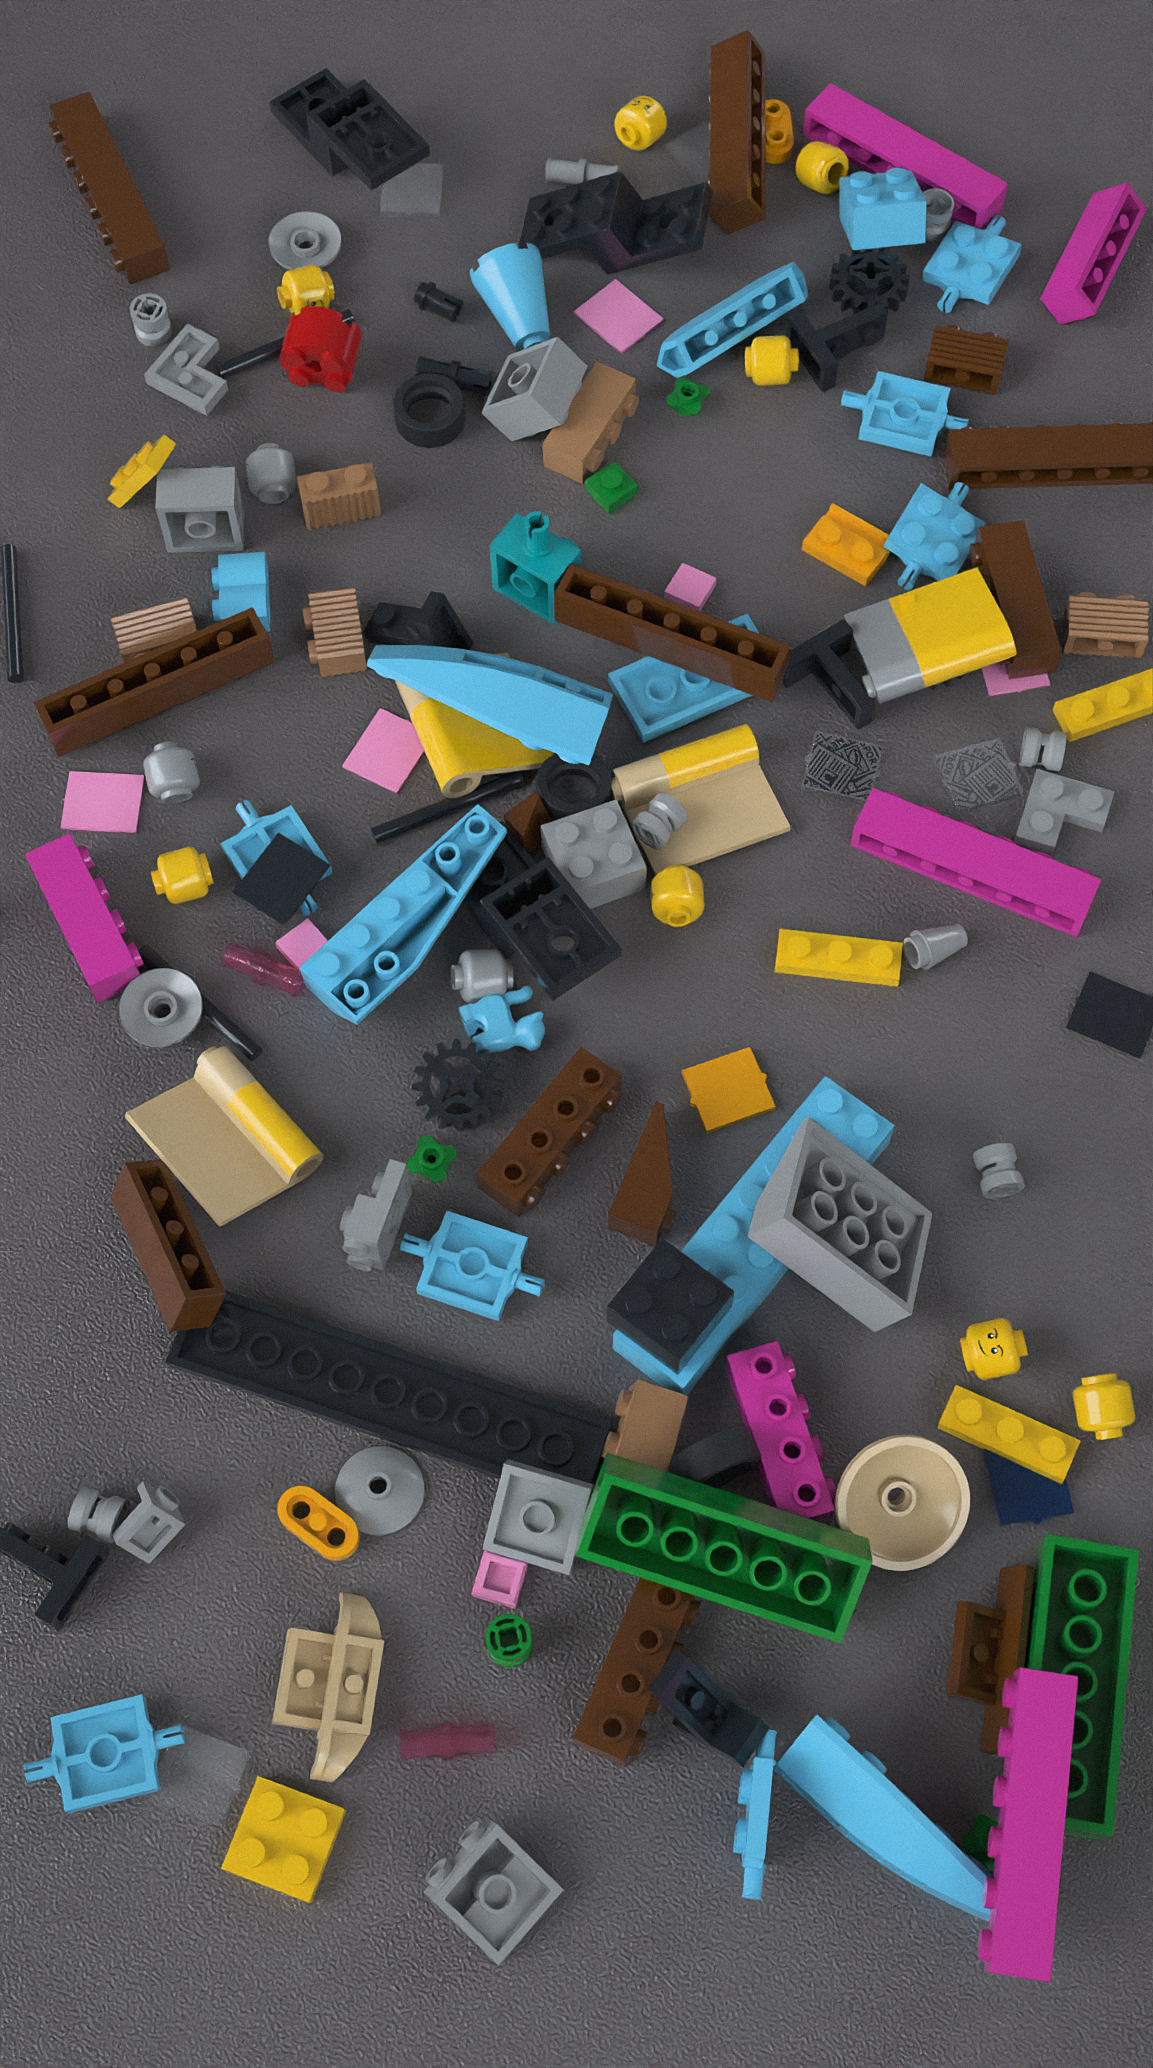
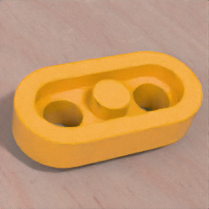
[765,99,794,164]
[277,1486,360,1561]

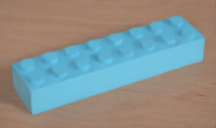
[613,1076,895,1395]

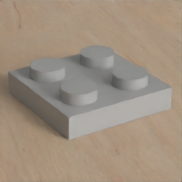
[482,1459,594,1575]

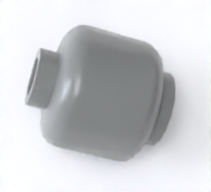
[245,443,297,504]
[143,741,200,804]
[450,949,513,1004]

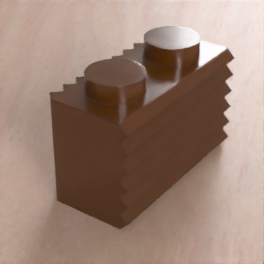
[924,325,1009,395]

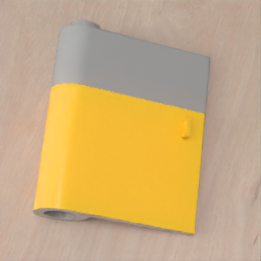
[844,567,1017,704]

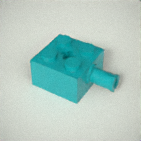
[489,511,581,626]

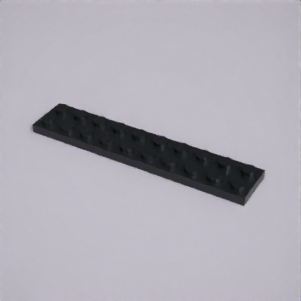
[165,1290,613,1484]

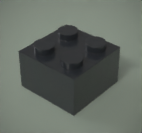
[607,1238,735,1375]

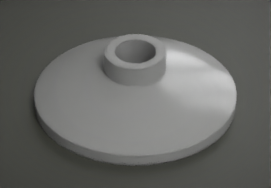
[269,211,342,270]
[119,968,203,1047]
[335,1446,425,1536]

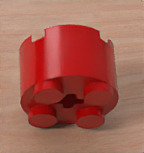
[279,306,362,392]

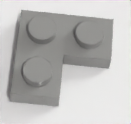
[144,323,228,416]
[1014,769,1115,855]

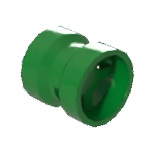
[486,1614,533,1668]

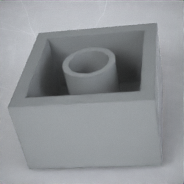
[481,337,588,441]
[155,466,245,553]
[540,799,647,909]

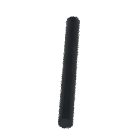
[215,309,355,379]
[1,544,23,683]
[371,771,524,843]
[138,945,262,1061]

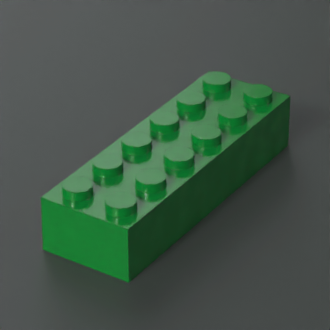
[576,1452,873,1643]
[1024,1534,1139,1842]

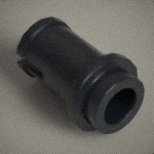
[414,282,463,322]

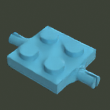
[923,215,1022,313]
[841,371,969,457]
[883,482,986,590]
[221,800,333,916]
[400,1210,545,1321]
[24,1694,186,1814]
[733,1729,777,1900]

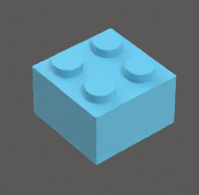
[839,168,927,250]

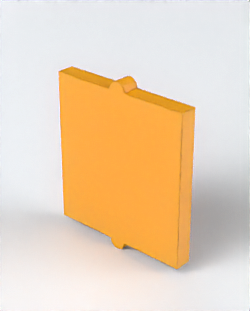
[682,1047,776,1134]

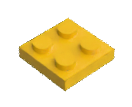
[221,1776,346,1904]

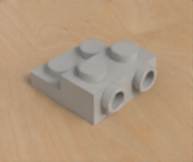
[340,1159,412,1271]
[423,1818,563,1965]

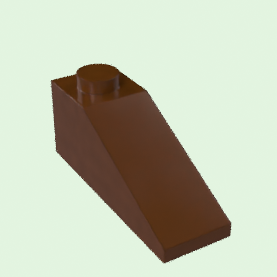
[608,1101,677,1246]

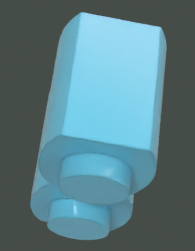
[212,552,271,632]

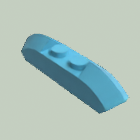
[656,262,808,378]

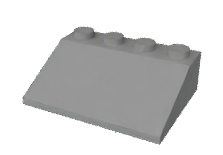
[747,1117,933,1332]

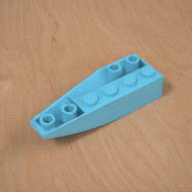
[366,645,613,765]
[299,804,507,1025]
[773,1715,993,1921]

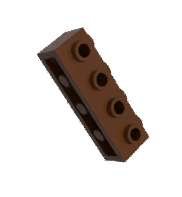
[969,520,1062,679]
[476,1047,623,1218]
[111,1159,226,1332]
[573,1578,701,1767]

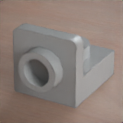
[112,1481,185,1564]

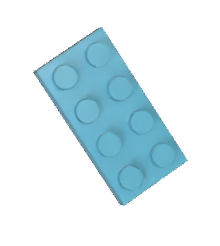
[608,614,760,743]

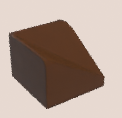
[504,793,552,853]

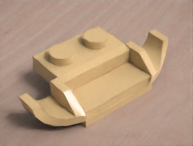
[272,1592,384,1782]

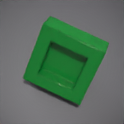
[585,461,638,514]

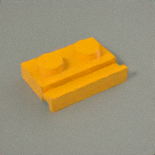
[801,503,890,587]

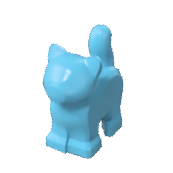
[459,986,546,1055]

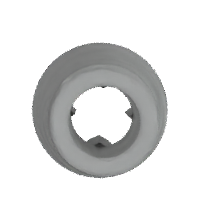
[903,924,968,970]

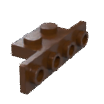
[947,1564,1034,1754]

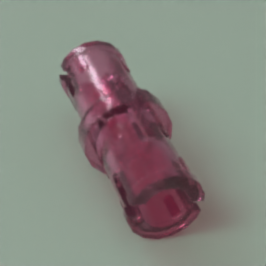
[221,942,305,997]
[400,1722,496,1761]

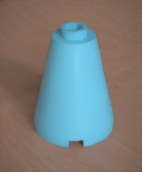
[470,243,550,351]

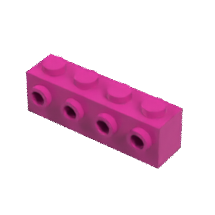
[1040,182,1147,325]
[25,833,144,1003]
[725,1341,837,1523]

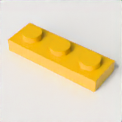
[107,434,176,508]
[1052,668,1153,742]
[774,929,903,987]
[937,1385,1081,1485]

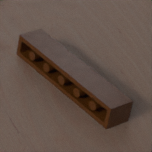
[707,30,766,234]
[48,92,170,285]
[945,422,1153,490]
[554,564,791,702]
[33,607,275,757]

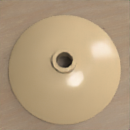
[835,1435,970,1571]

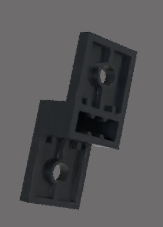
[269,68,430,191]
[518,171,713,275]
[462,820,622,1000]

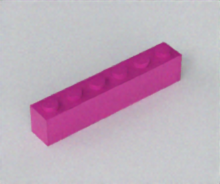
[803,83,1008,230]
[850,788,1102,937]
[977,1667,1078,1982]

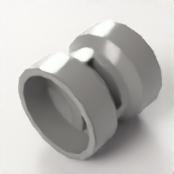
[923,188,954,242]
[130,293,172,347]
[1019,726,1067,772]
[631,792,688,850]
[972,1143,1025,1199]
[68,1486,129,1543]

